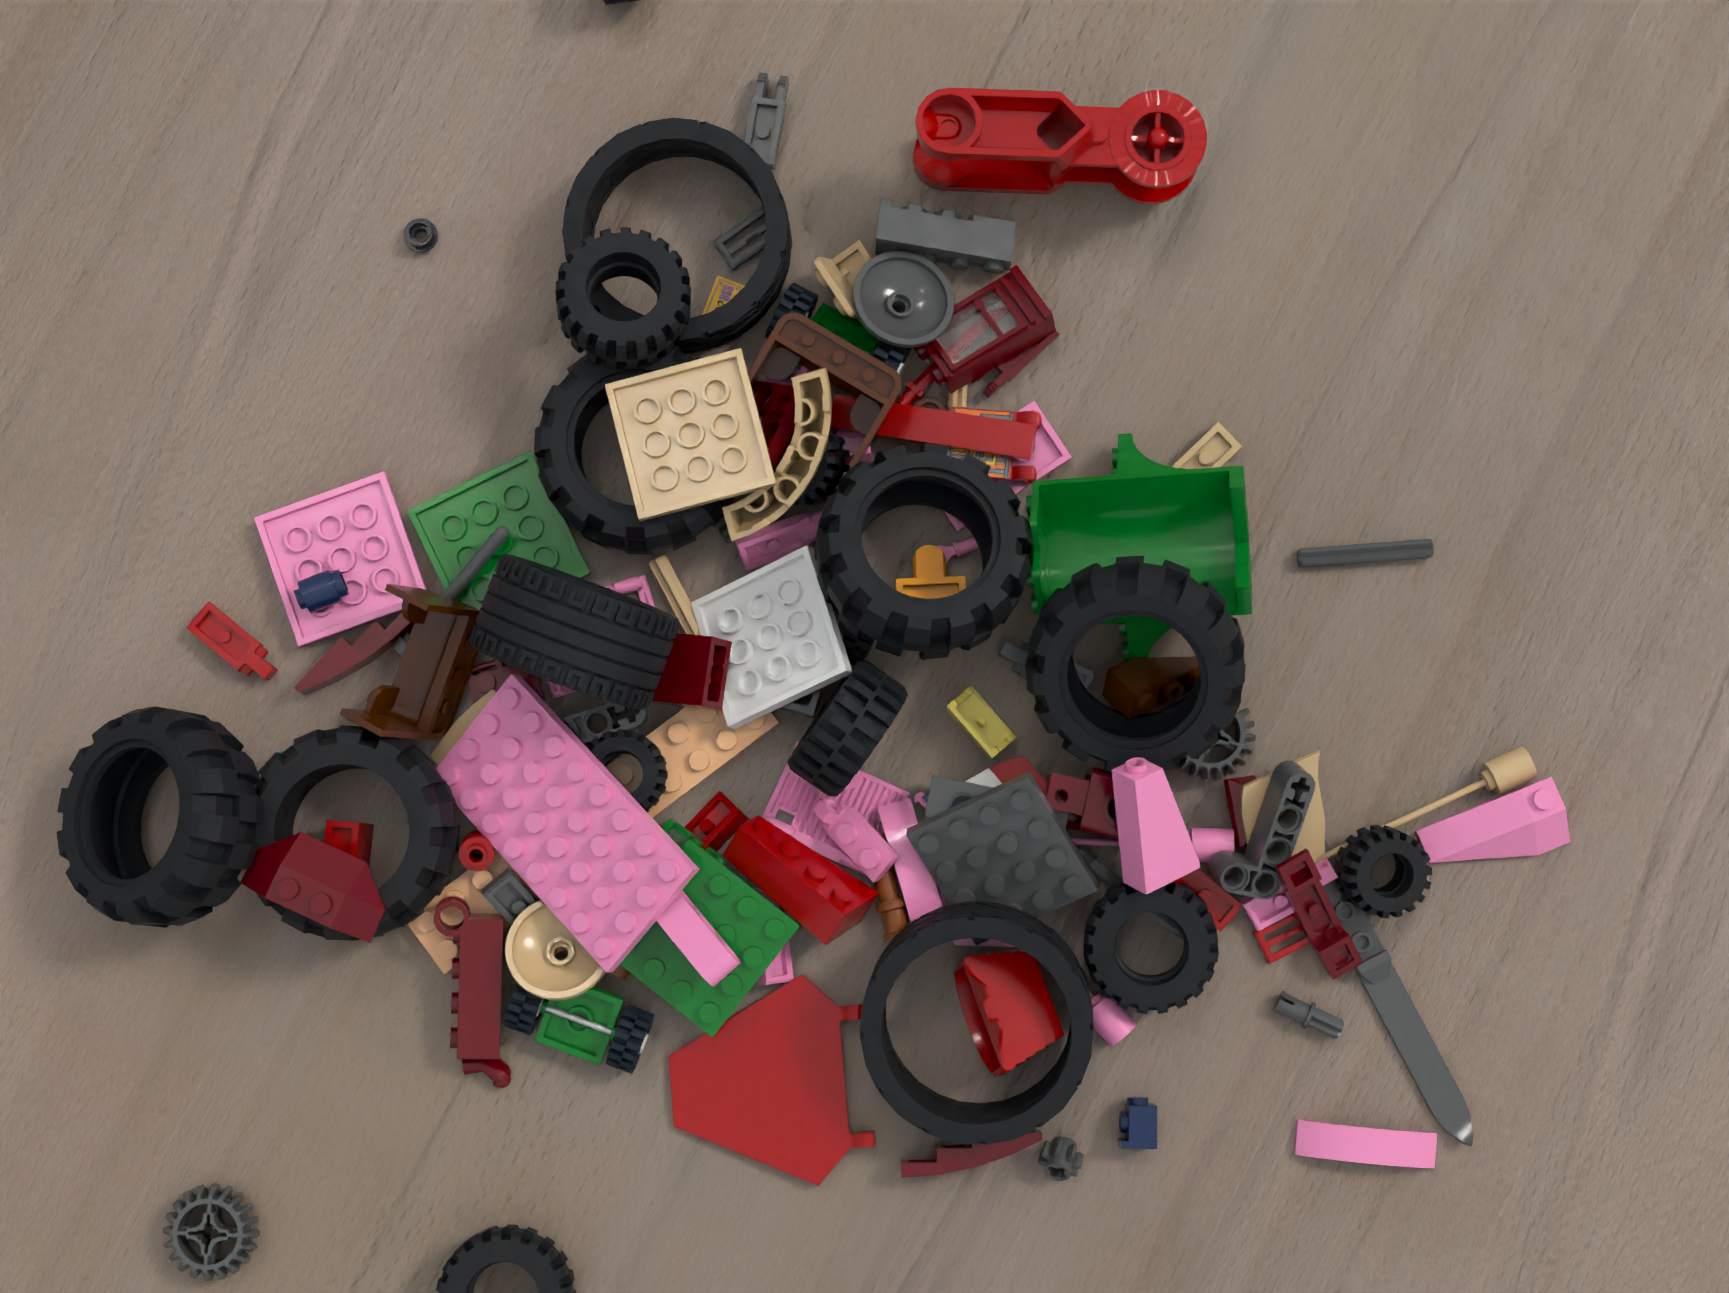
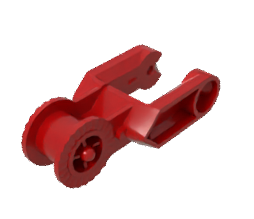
[913,88,1207,204]

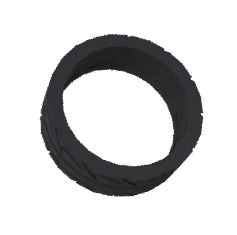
[562,118,792,354]
[860,901,1094,1145]

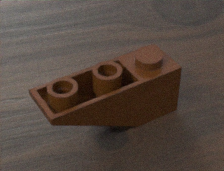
[1102,656,1200,720]

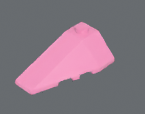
[1415,777,1571,863]

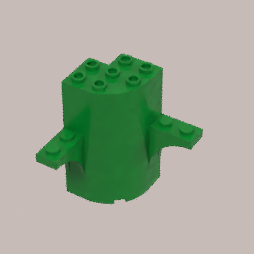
[1025,433,1252,662]

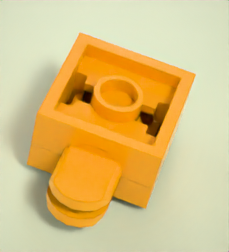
[895,545,966,652]

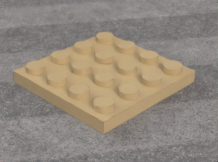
[605,348,777,522]

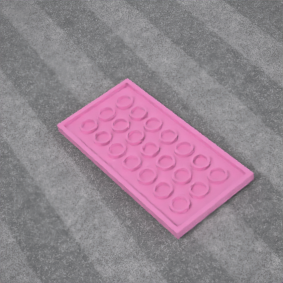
[436,674,699,973]

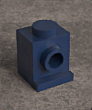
[1118,1097,1157,1149]

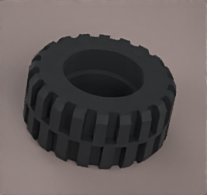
[555,227,691,370]
[787,660,908,797]
[1083,881,1219,1014]
[436,1224,576,1293]

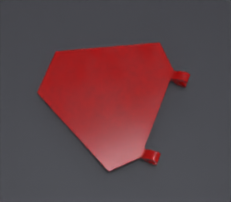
[668,974,876,1186]

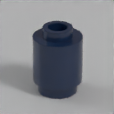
[294,569,349,613]

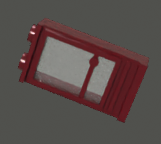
[913,265,1056,394]

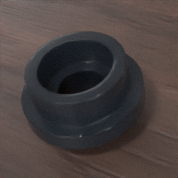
[403,218,438,253]

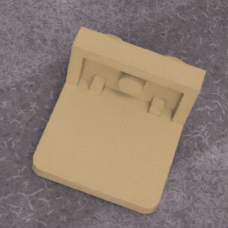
[813,240,873,318]

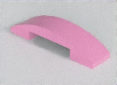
[877,798,942,923]
[1294,1119,1437,1168]

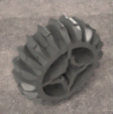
[1171,694,1256,781]
[162,1183,260,1281]

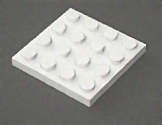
[691,545,852,729]

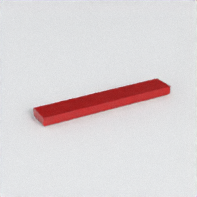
[831,394,1037,460]

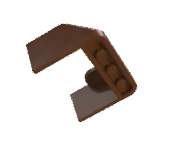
[748,312,902,467]
[340,584,479,740]

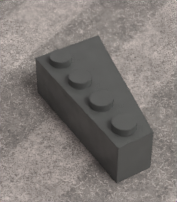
[875,198,1016,273]

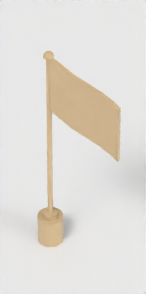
[1241,746,1537,882]

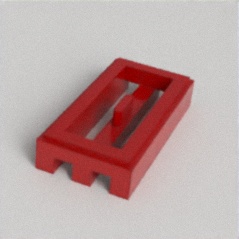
[1252,913,1310,964]

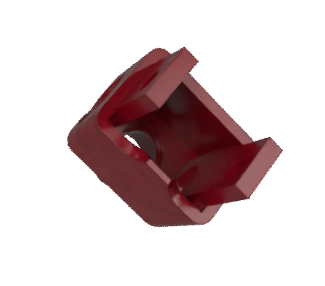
[1045,767,1119,840]

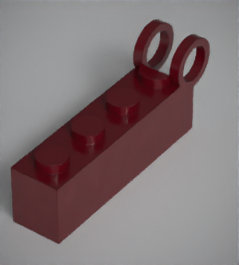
[434,896,504,1059]

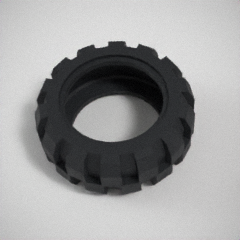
[534,345,733,555]
[814,443,1033,660]
[1025,556,1246,772]
[56,706,264,928]

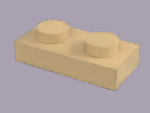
[1171,422,1242,469]

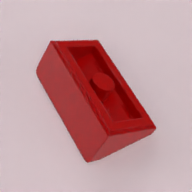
[685,791,749,852]

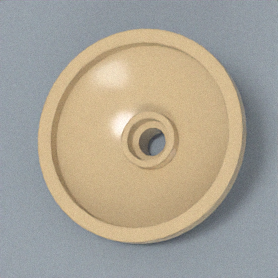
[505,900,605,1000]

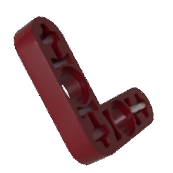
[752,381,796,469]

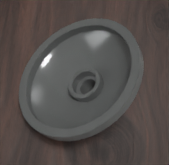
[852,251,954,348]

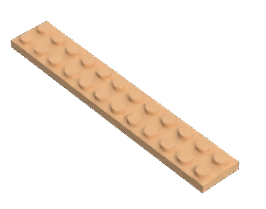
[408,707,779,974]

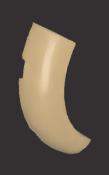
[722,368,832,541]

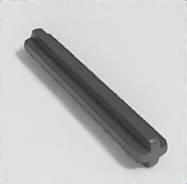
[1297,539,1434,568]

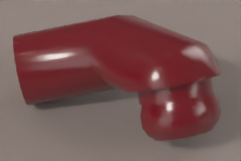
[462,1058,512,1088]

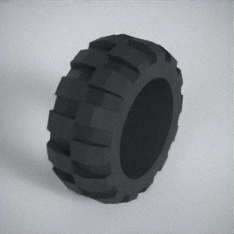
[254,725,460,941]

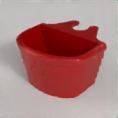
[954,950,1065,1077]

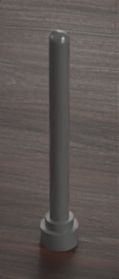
[392,526,510,656]

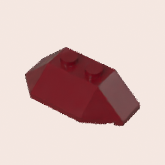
[240,832,386,943]

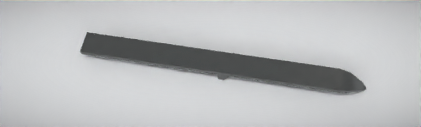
[1323,839,1473,1146]

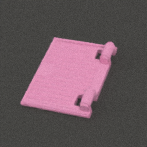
[762,741,910,876]

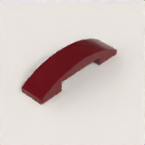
[1276,848,1363,980]

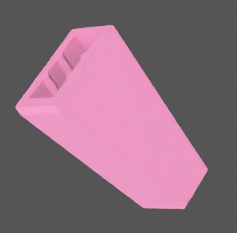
[1111,757,1200,895]

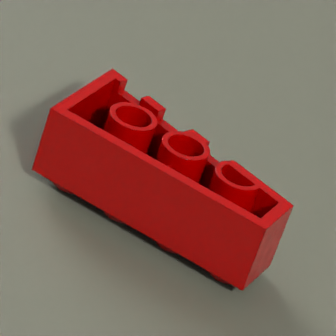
[722,815,879,945]

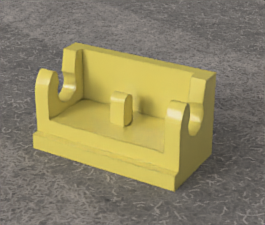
[945,685,1017,760]

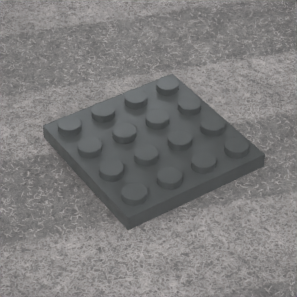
[906,771,1099,946]

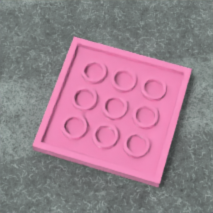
[254,471,428,648]

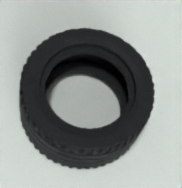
[469,554,680,710]

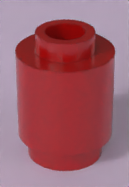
[459,830,495,871]

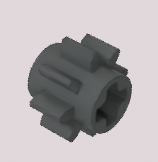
[1038,1136,1084,1181]

